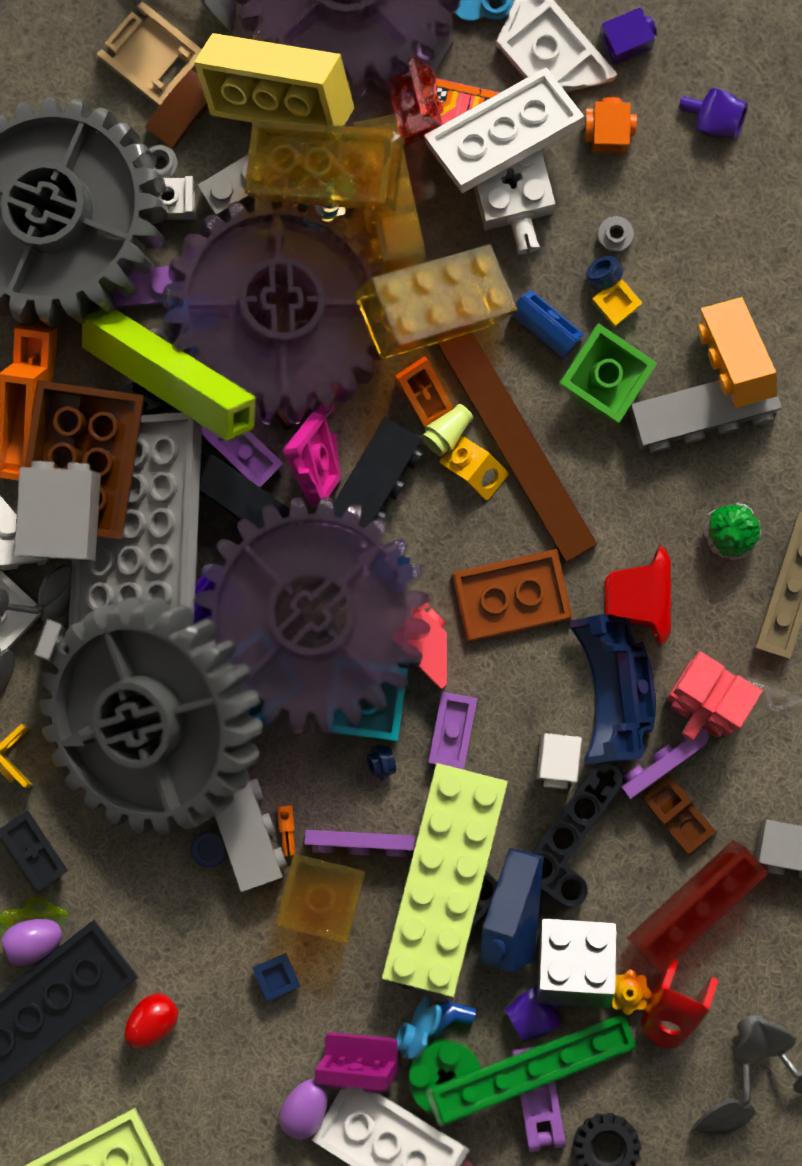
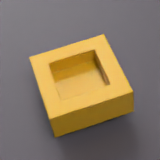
[591,278,642,328]

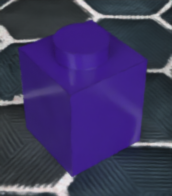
[599,7,657,65]

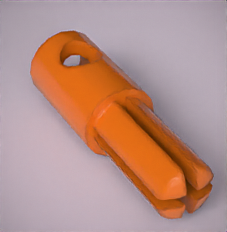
[276,805,296,857]

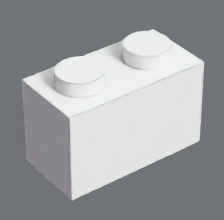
[536,733,581,789]

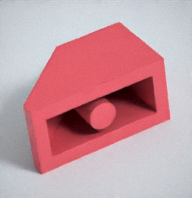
[390,607,447,691]

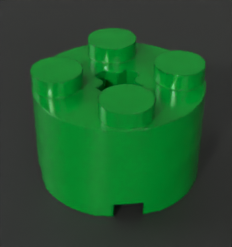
[409,1039,481,1115]

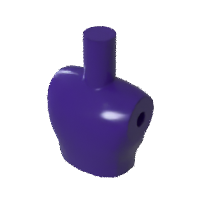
[679,88,748,139]
[505,985,563,1042]

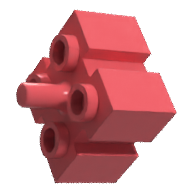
[665,651,763,741]

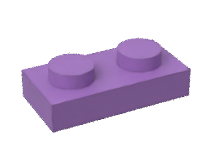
[428,692,477,770]

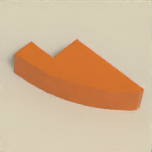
[0,323,58,481]

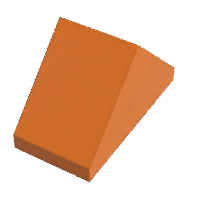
[395,356,454,428]

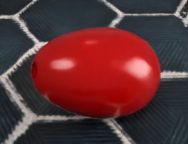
[124,993,179,1049]

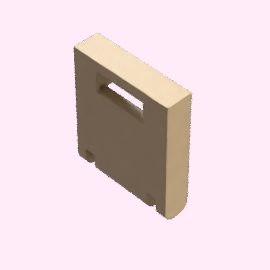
[96,1,202,107]

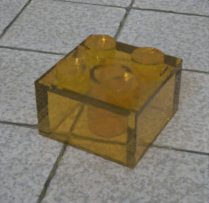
[276,853,366,944]

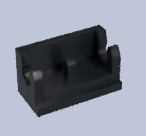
[0,810,68,895]

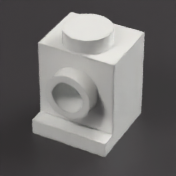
[158,176,195,220]

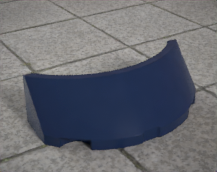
[569,615,656,765]

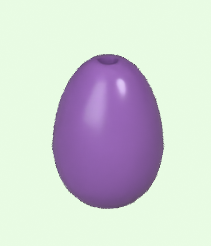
[1,919,62,966]
[279,1079,328,1139]

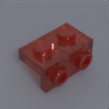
[386,55,444,146]

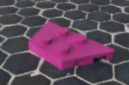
[283,401,341,506]

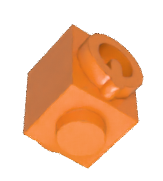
[584,97,637,154]

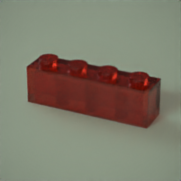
[627,840,769,973]

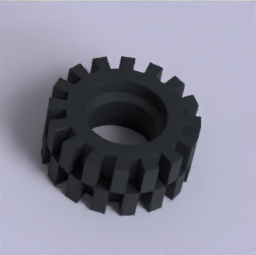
[573,1112,642,1166]

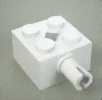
[473,150,555,254]

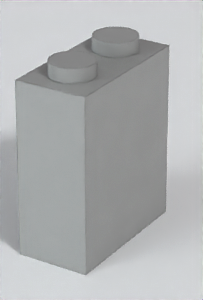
[15,461,101,561]

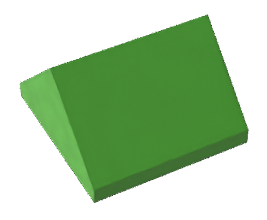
[559,323,657,424]

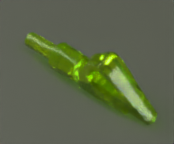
[0,896,68,926]

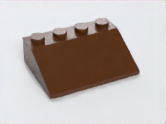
[16,380,145,540]

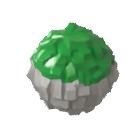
[704,502,761,560]

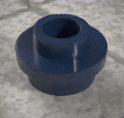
[367,744,396,781]

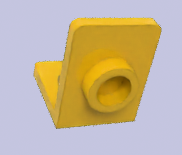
[440,435,509,500]
[0,724,33,789]

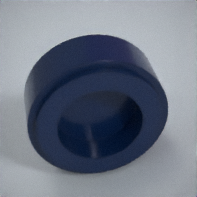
[586,256,624,290]
[190,831,227,868]

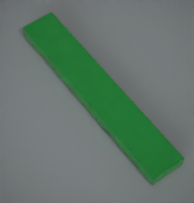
[426,1013,637,1126]

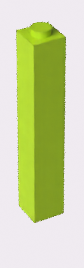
[82,309,256,441]

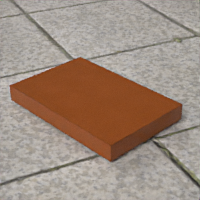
[452,549,573,643]

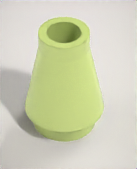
[422,404,474,456]

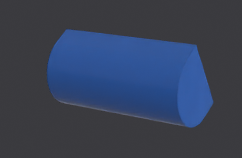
[509,290,585,359]

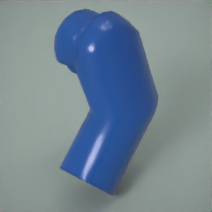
[430,1001,476,1037]

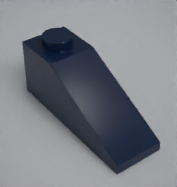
[480,848,544,972]

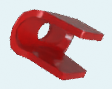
[605,544,672,648]
[640,958,719,1049]

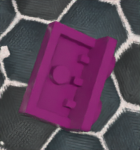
[315,1032,398,1093]

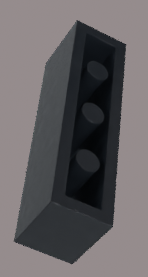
[311,417,424,565]

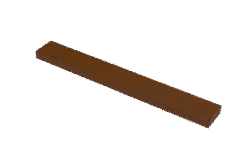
[422,300,597,563]

